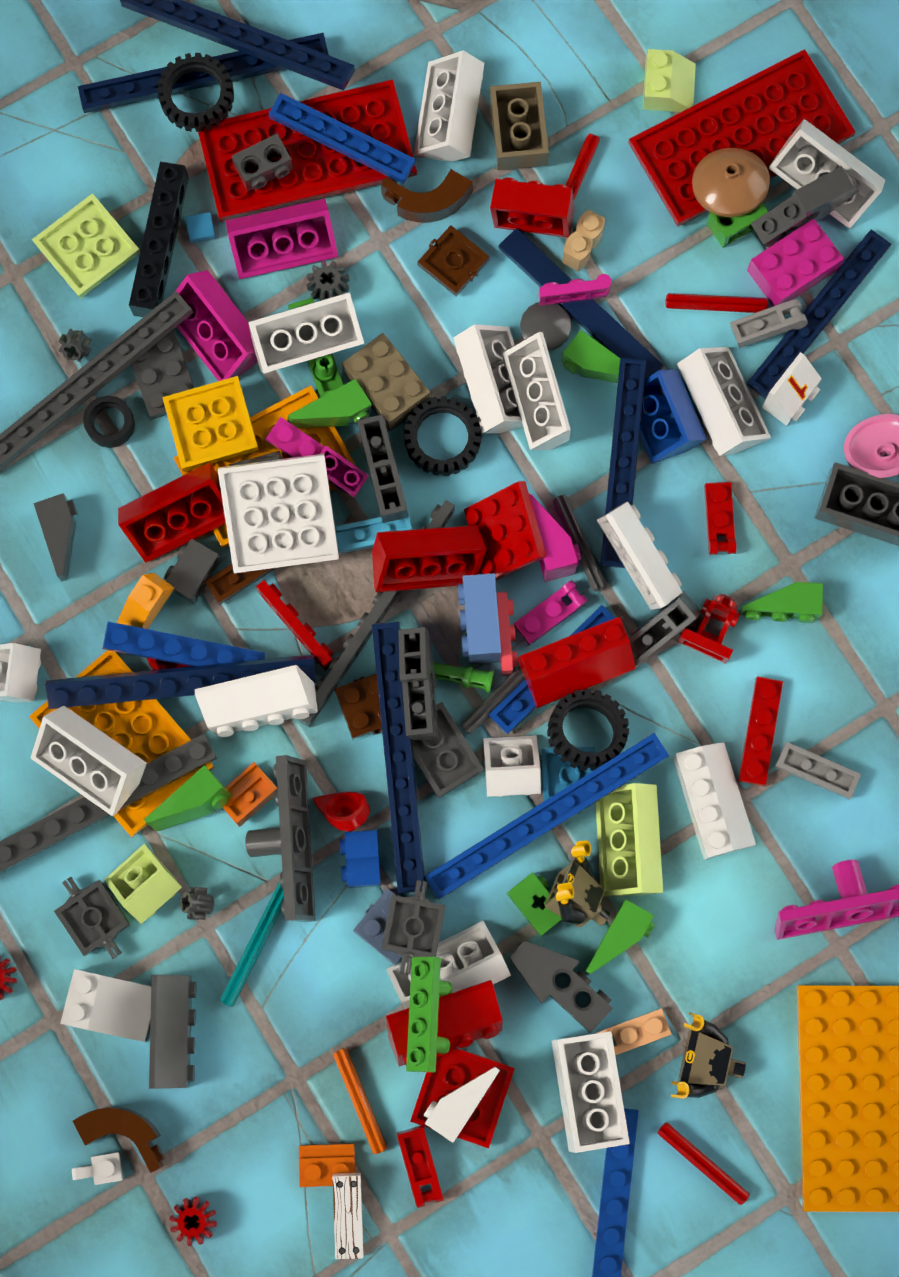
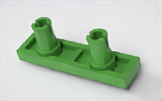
[288,297,343,398]
[406,957,453,1072]

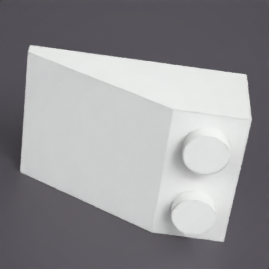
[60,969,151,1042]
[424,1067,500,1143]

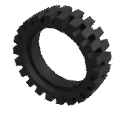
[157,53,234,132]
[404,396,481,476]
[547,689,629,771]

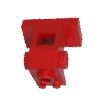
[678,594,741,664]

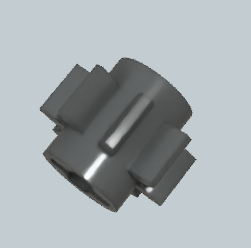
[58,329,91,362]
[180,887,214,920]

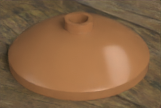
[692,148,770,217]

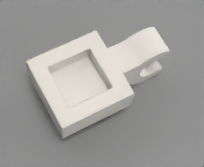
[72,1152,123,1185]

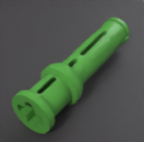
[433,662,495,693]

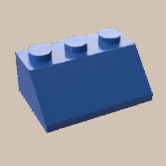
[639,369,707,464]

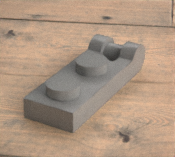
[730,299,808,348]

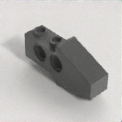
[751,166,859,248]
[357,414,408,523]
[398,627,439,741]
[509,941,613,1033]

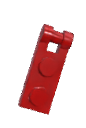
[704,482,736,555]
[397,1125,444,1208]

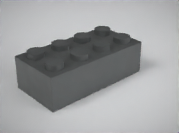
[814,462,899,546]

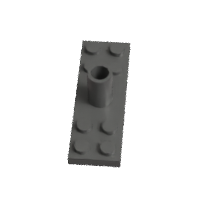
[245,755,316,922]

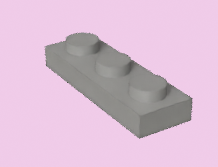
[775,742,861,800]

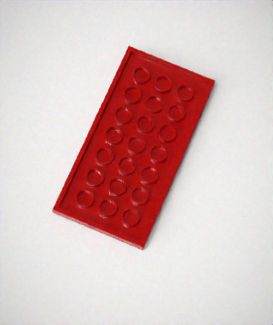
[628,49,856,227]
[198,79,417,222]

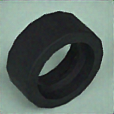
[83,395,135,448]

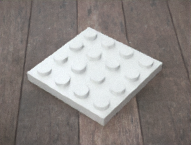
[218,453,339,573]

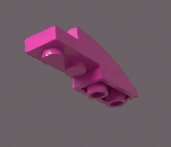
[265,417,369,497]

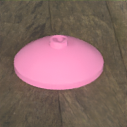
[844,414,899,478]

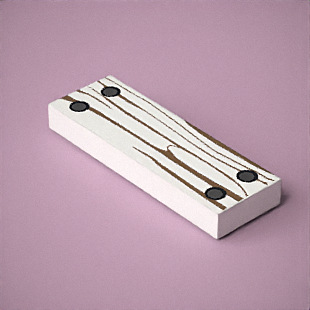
[332,1173,364,1259]

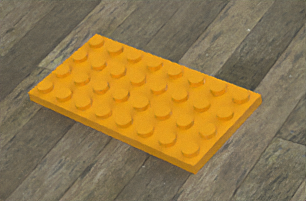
[797,985,899,1212]

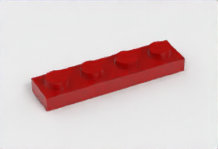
[256,580,333,671]
[738,676,783,787]

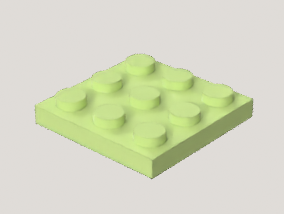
[32,193,140,299]

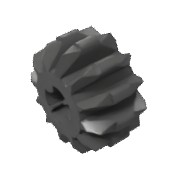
[306,260,350,301]

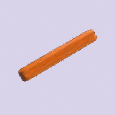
[333,1048,387,1154]

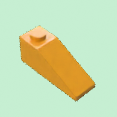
[117,573,174,629]

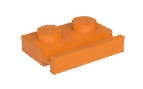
[222,762,278,827]
[299,1143,355,1187]

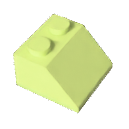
[642,49,696,112]
[104,844,182,924]

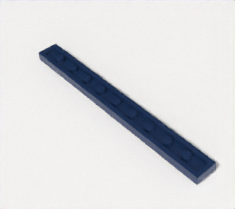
[120,0,355,91]
[78,32,329,113]
[372,622,425,893]
[45,655,317,709]

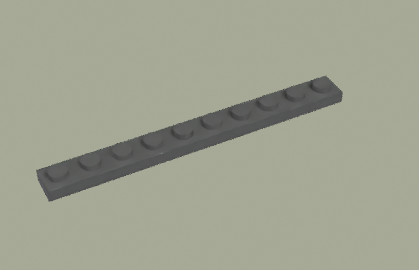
[0,291,194,471]
[299,500,455,728]
[0,734,217,873]

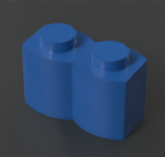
[340,830,381,888]

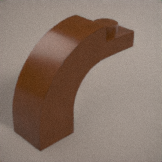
[381,169,473,223]
[73,1107,165,1173]

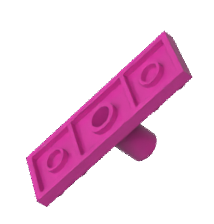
[774,859,899,940]

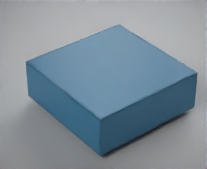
[185,212,216,243]

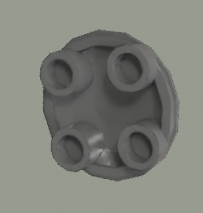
[520,302,571,350]

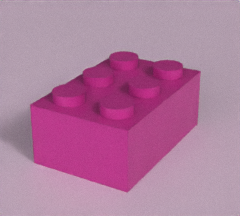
[747,218,844,306]

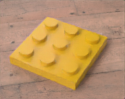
[162,376,259,472]

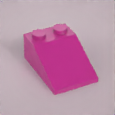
[529,494,581,582]

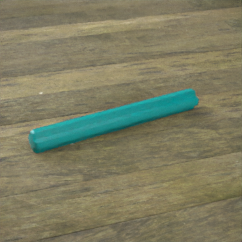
[220,881,284,1007]

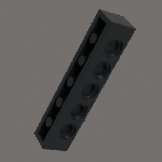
[129,161,189,317]

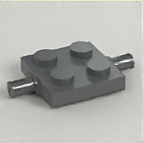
[54,877,130,959]
[381,880,446,975]

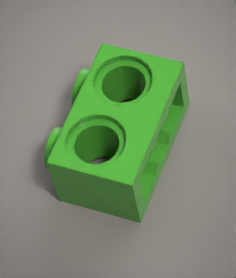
[707,203,768,248]

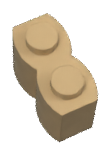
[562,210,605,271]

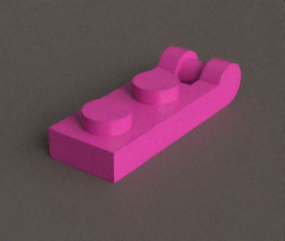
[538,274,611,306]
[514,580,588,646]

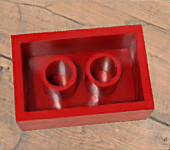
[490,177,575,238]

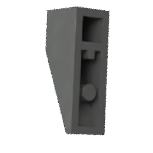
[33,493,78,581]
[628,591,701,666]

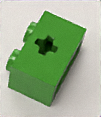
[507,872,562,937]

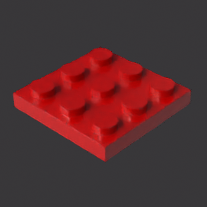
[464,481,547,581]
[410,1048,515,1149]

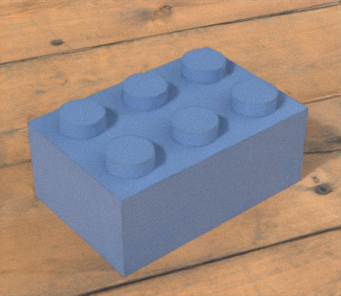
[458,573,501,664]

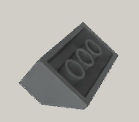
[149,975,197,1089]

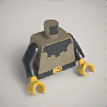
[545,840,610,927]
[670,1012,746,1099]

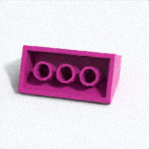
[225,198,338,279]
[176,270,258,381]

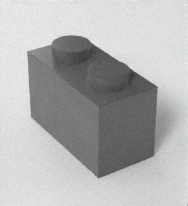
[164,539,221,604]

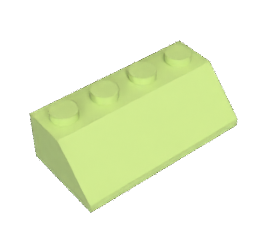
[595,783,663,897]

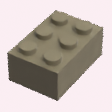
[490,82,549,170]
[342,333,431,431]

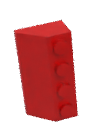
[118,462,226,563]
[372,525,487,592]
[517,617,636,708]
[386,980,503,1067]

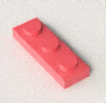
[496,592,517,675]

